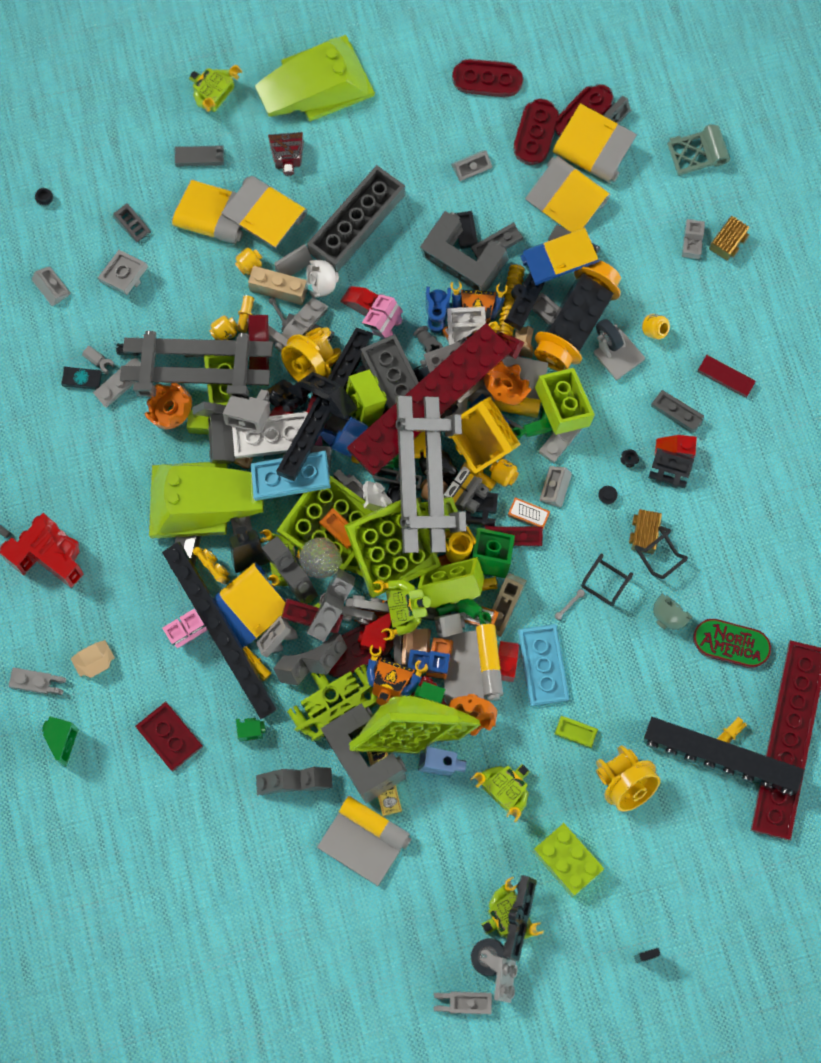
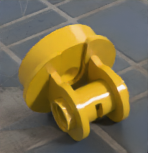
[281,327,342,382]
[596,745,660,812]

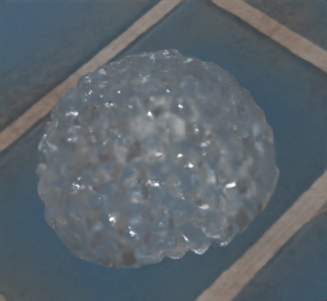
[299,537,342,578]

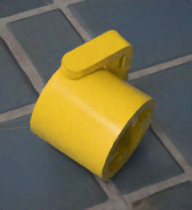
[445,526,476,563]

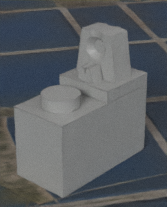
[223,389,270,433]

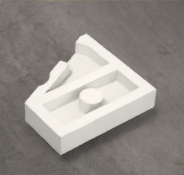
[447,307,486,345]
[363,481,392,511]

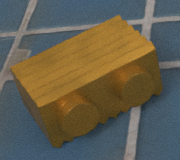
[709,216,750,261]
[629,509,662,554]

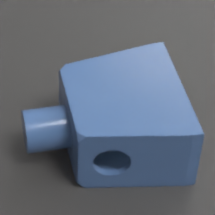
[418,747,467,776]

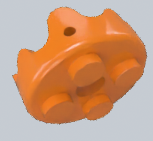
[483,361,532,405]
[144,383,192,430]
[449,694,497,736]

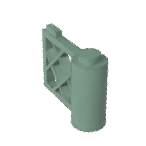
[667,124,730,176]

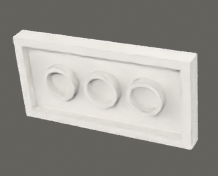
[232,412,308,459]

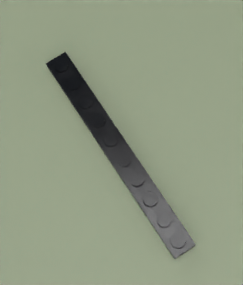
[276,327,373,481]
[162,542,279,720]

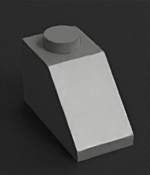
[434,613,465,637]

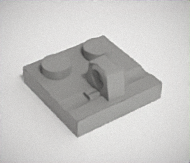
[98,250,148,295]

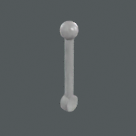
[555,589,585,620]

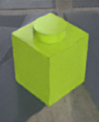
[187,410,209,435]

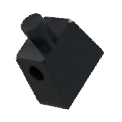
[229,526,270,573]

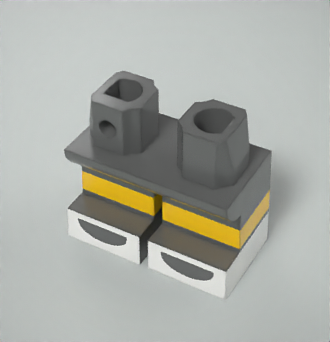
[443,467,489,514]

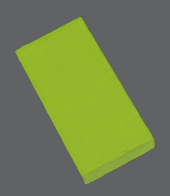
[554,715,598,748]

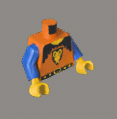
[450,281,508,334]
[366,645,428,706]

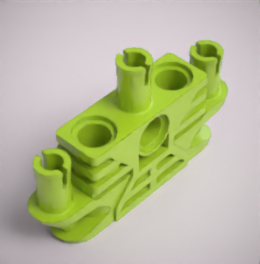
[287,664,378,742]

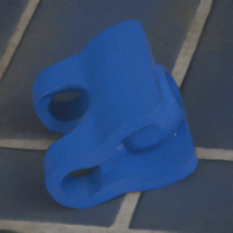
[426,286,451,333]

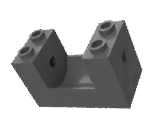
[420,211,508,291]
[361,334,419,413]
[321,703,407,804]

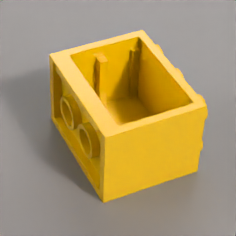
[448,396,521,474]

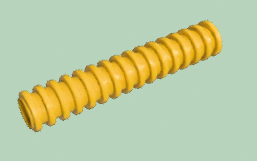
[498,264,525,336]

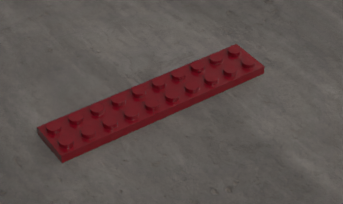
[347,323,512,477]
[750,640,821,841]

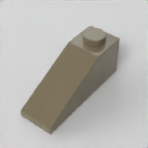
[492,573,527,637]

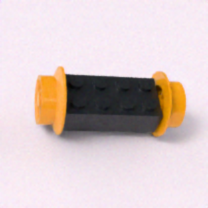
[534,260,621,371]

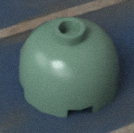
[653,593,693,630]

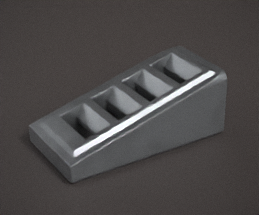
[113,203,151,243]

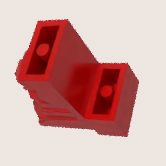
[0,513,84,589]

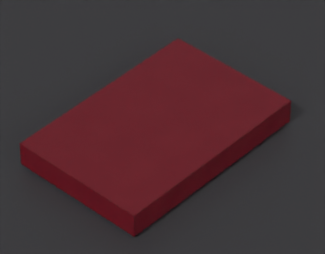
[135,701,203,772]

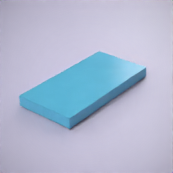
[251,451,331,501]
[518,624,569,707]

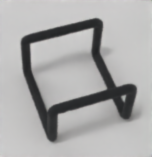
[635,526,688,579]
[581,553,633,606]

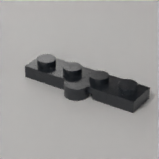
[504,271,545,331]
[503,875,537,961]

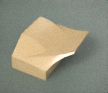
[71,640,115,678]

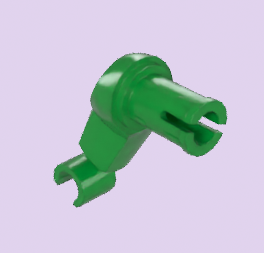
[512,406,553,440]
[435,598,491,625]

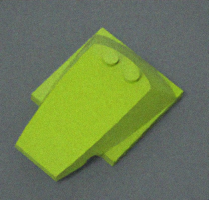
[255,34,375,122]
[149,462,264,538]
[276,475,375,577]
[344,497,458,598]
[349,696,481,754]

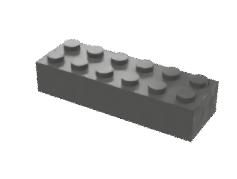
[307,165,405,272]

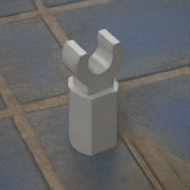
[82,346,115,375]

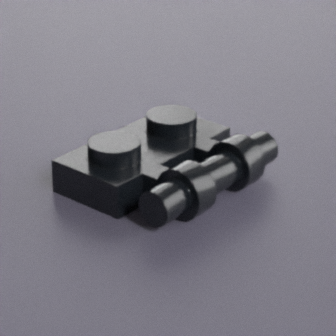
[267,379,308,412]
[648,448,694,489]
[464,493,498,527]

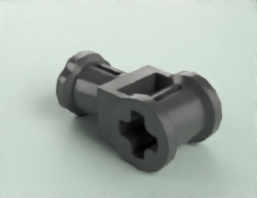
[413,326,443,353]

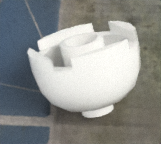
[307,260,339,297]

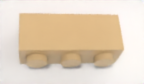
[248,266,308,305]

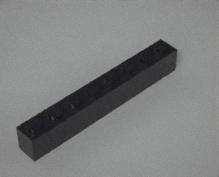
[643,716,805,796]

